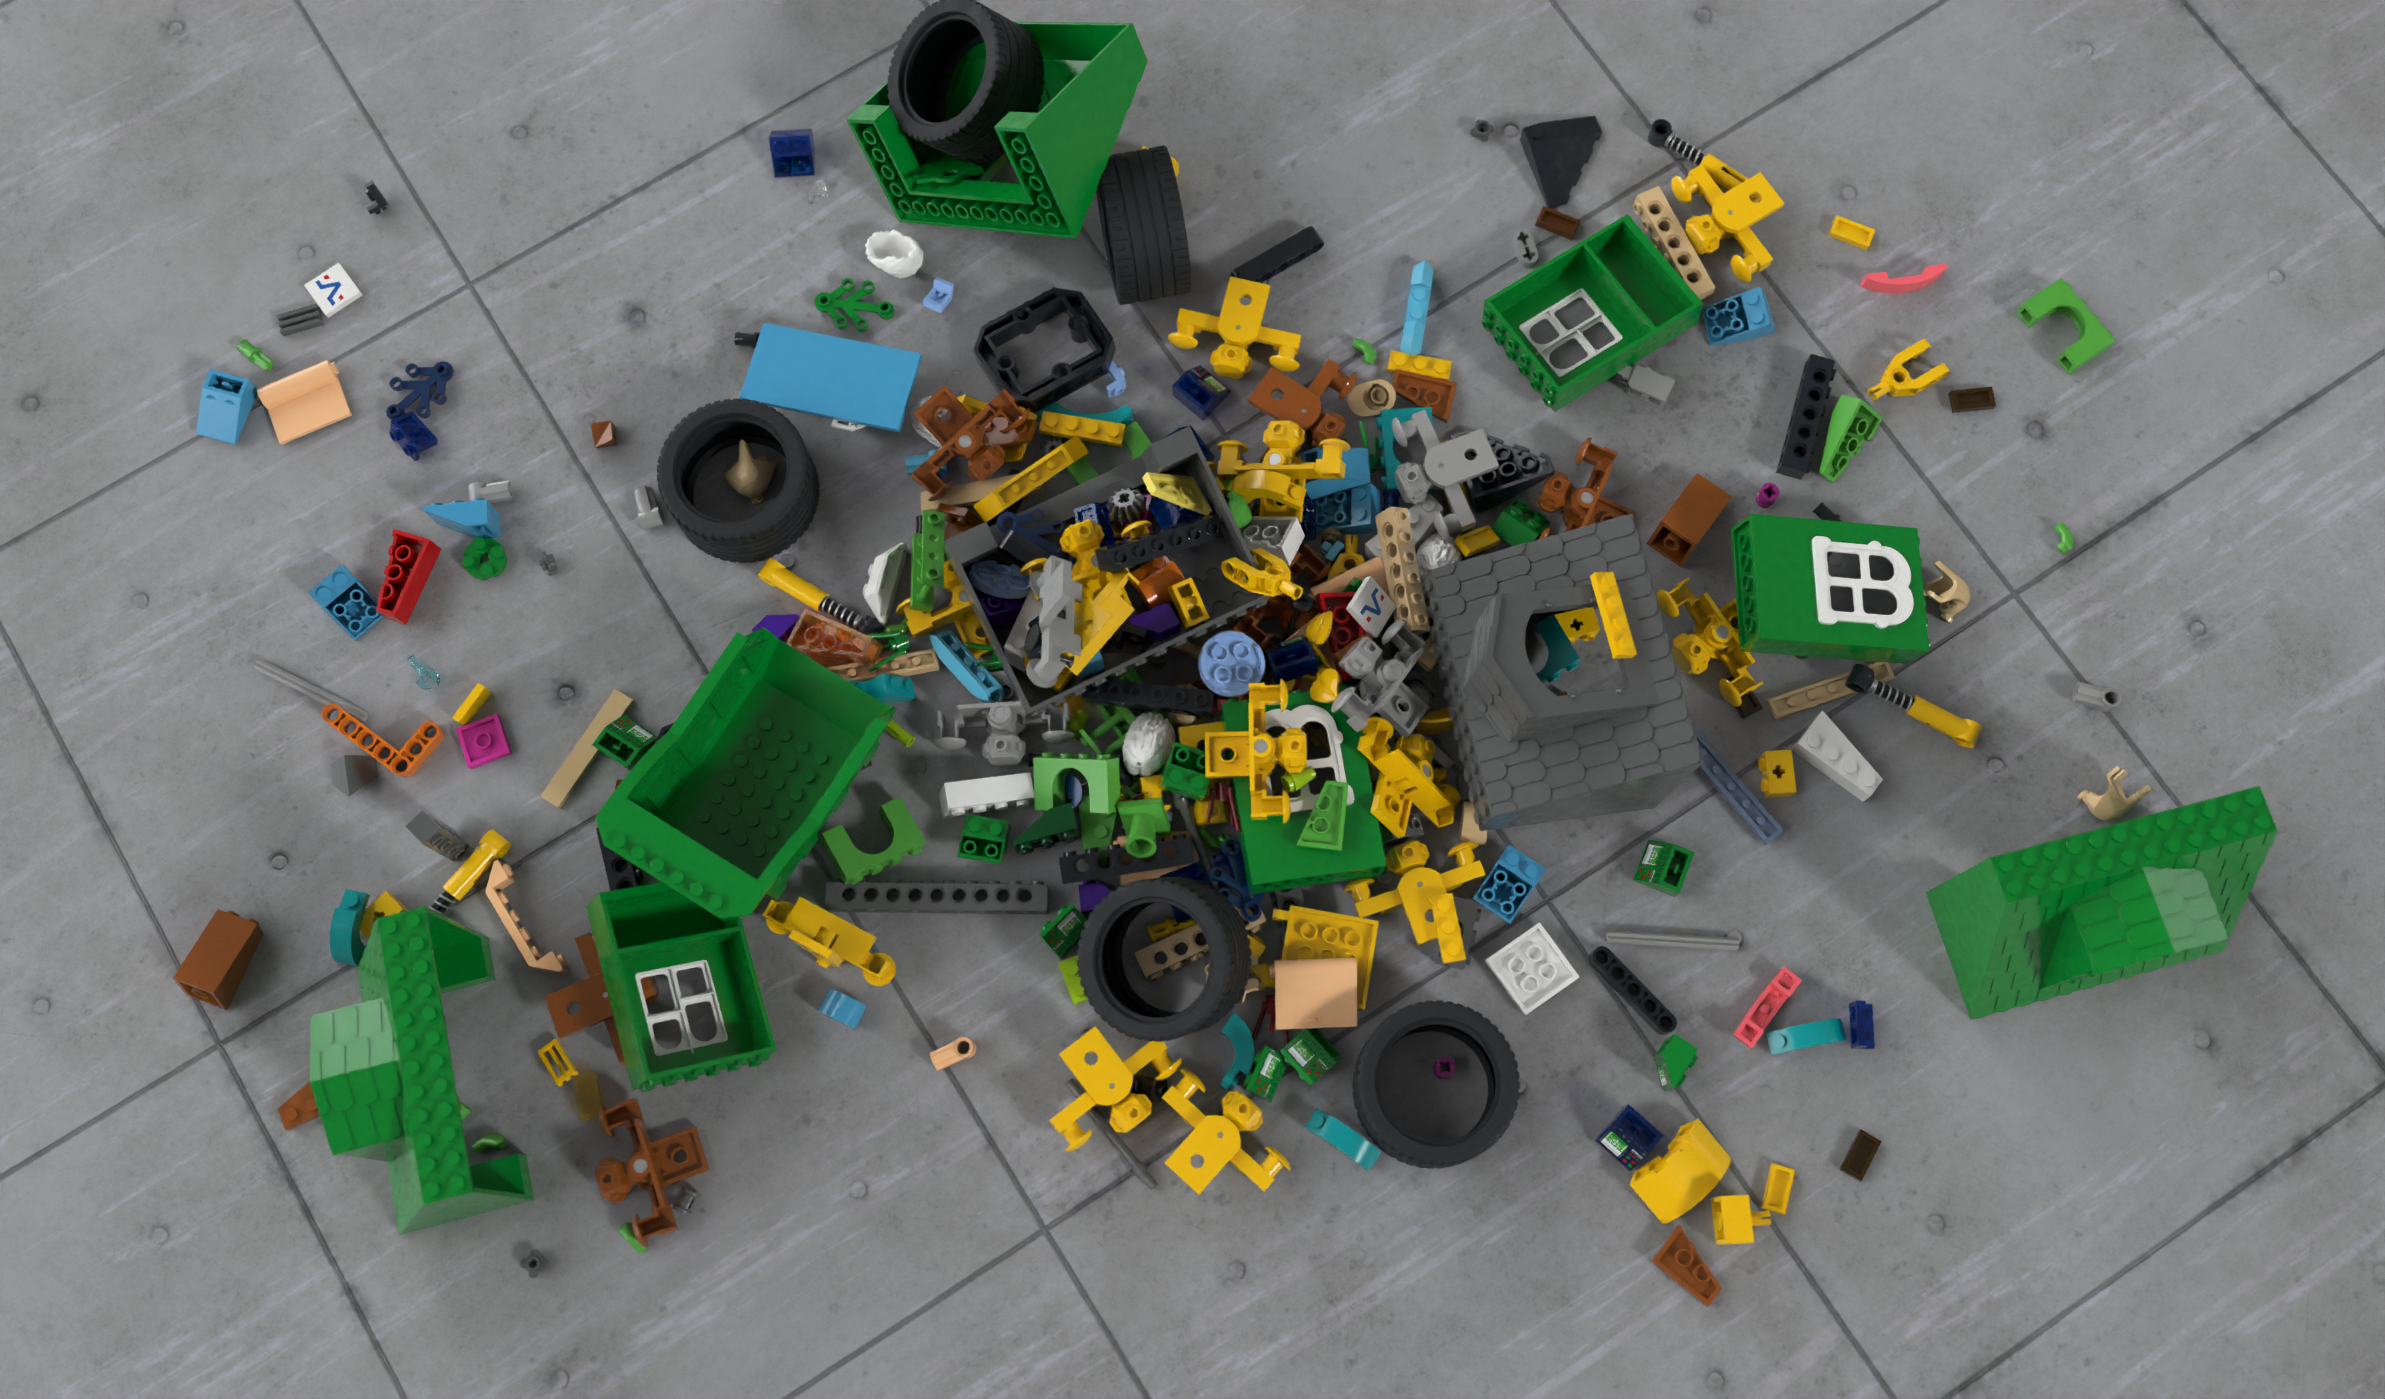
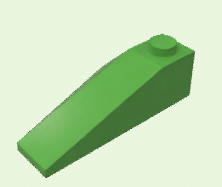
[1819,395,1883,483]

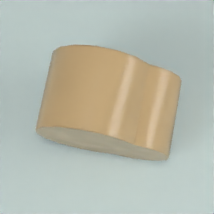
[1459,801,1488,845]

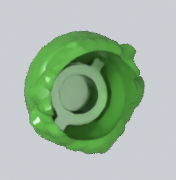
[1226,491,1252,529]

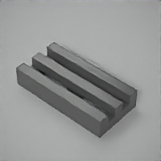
[277,303,324,336]

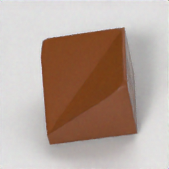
[591,421,617,448]

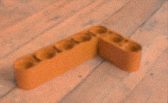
[321,704,444,778]

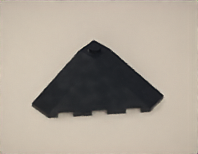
[1520,116,1602,208]
[1450,429,1556,513]

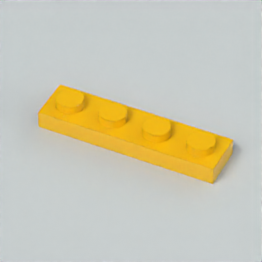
[1039,411,1126,447]
[1590,572,1637,659]

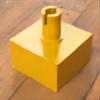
[1711,1195,1771,1245]

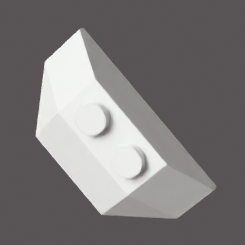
[862,542,908,628]

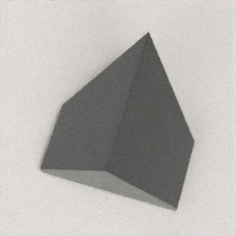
[331,755,378,796]

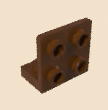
[937,503,984,554]

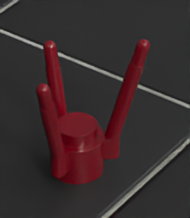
[1206,782,1241,832]
[1252,994,1289,1046]

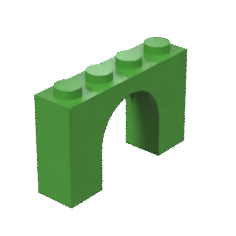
[2016,278,2116,375]
[1066,421,1152,486]
[1033,752,1120,813]
[820,796,925,885]

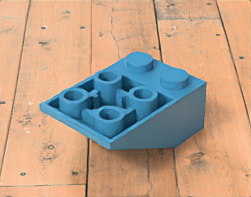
[1701,287,1776,346]
[196,369,258,445]
[1301,447,1370,500]
[1313,483,1381,534]
[422,498,501,539]
[308,564,383,640]
[1473,845,1546,924]

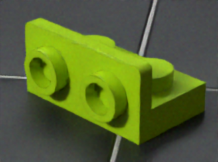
[1058,955,1089,1005]

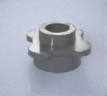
[1470,120,1494,142]
[540,551,557,576]
[520,1249,549,1278]

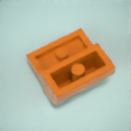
[1128,555,1185,610]

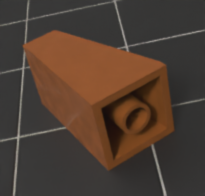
[1646,473,1732,567]
[173,909,263,1010]

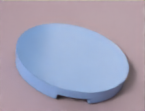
[968,560,1031,599]
[1198,630,1265,697]

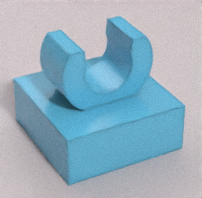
[1320,540,1344,568]

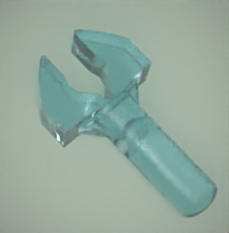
[407,655,440,690]

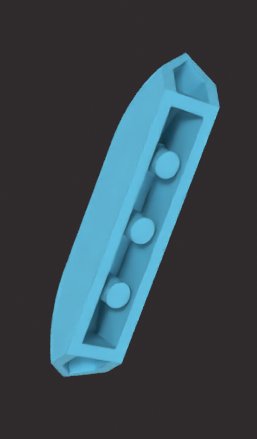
[1400,260,1434,355]
[929,630,1004,703]

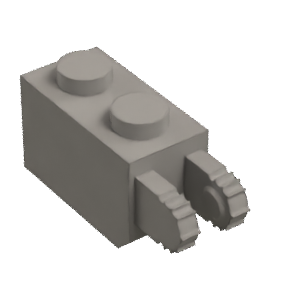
[1614,365,1675,410]

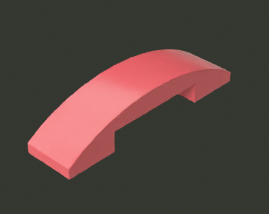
[1860,263,1948,293]
[1732,966,1802,1049]

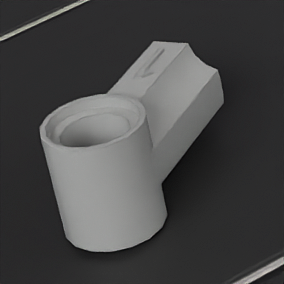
[468,480,513,503]
[634,486,664,530]
[2073,682,2123,712]

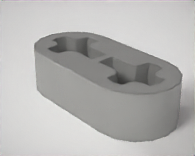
[1513,229,1538,268]

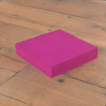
[456,713,512,769]

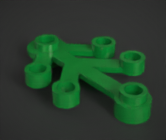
[814,278,894,332]

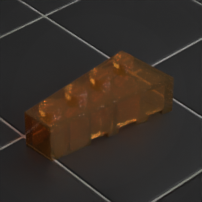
[786,608,884,665]

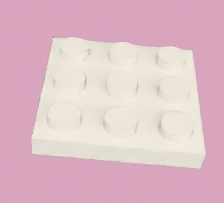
[1485,922,1579,1016]

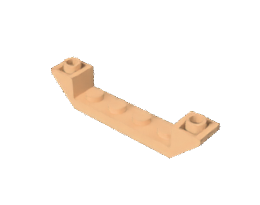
[485,860,569,975]

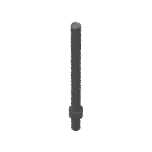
[1172,793,1225,896]
[1065,1078,1158,1190]

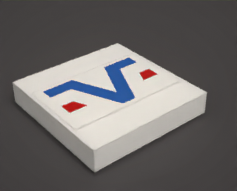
[304,263,363,318]
[1346,576,1396,638]

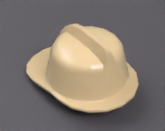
[1347,379,1396,417]

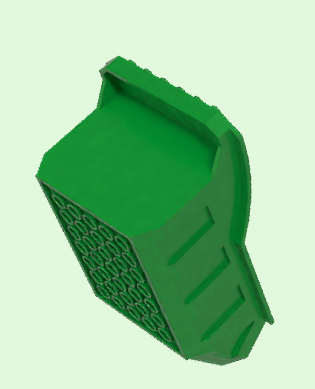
[595,627,897,921]

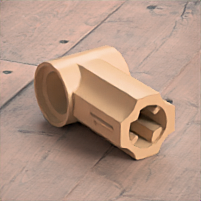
[930,1037,977,1071]

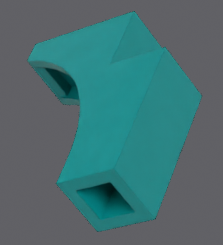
[1035,402,1133,448]
[848,674,916,703]

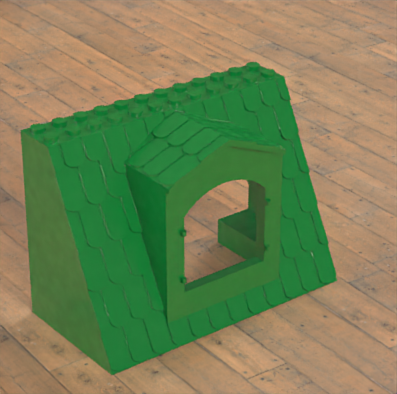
[846,22,1148,239]
[1926,786,2278,1019]
[310,906,534,1235]

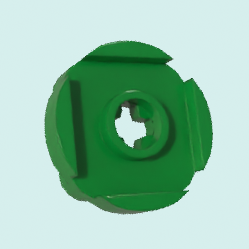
[462,537,507,580]

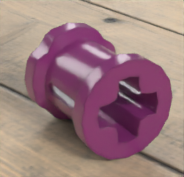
[1755,483,1779,508]
[1433,1057,1455,1079]

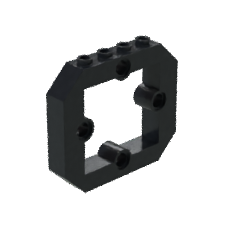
[973,288,1116,413]

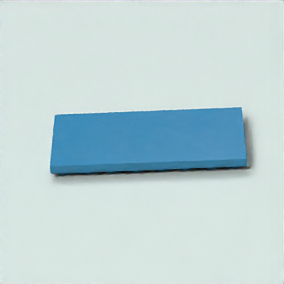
[739,323,923,432]

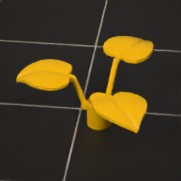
[1270,611,1342,703]

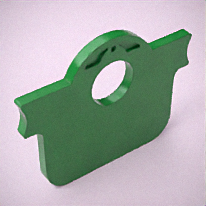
[916,159,984,184]

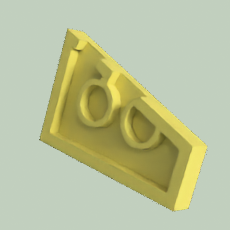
[1142,472,1212,515]

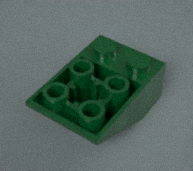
[1012,803,1080,855]

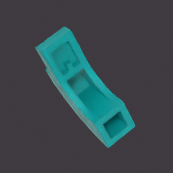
[329,889,370,966]
[1219,1012,1254,1091]
[1766,1018,1847,1055]
[1305,1108,1381,1171]

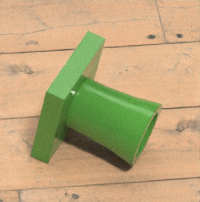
[1118,797,1171,858]

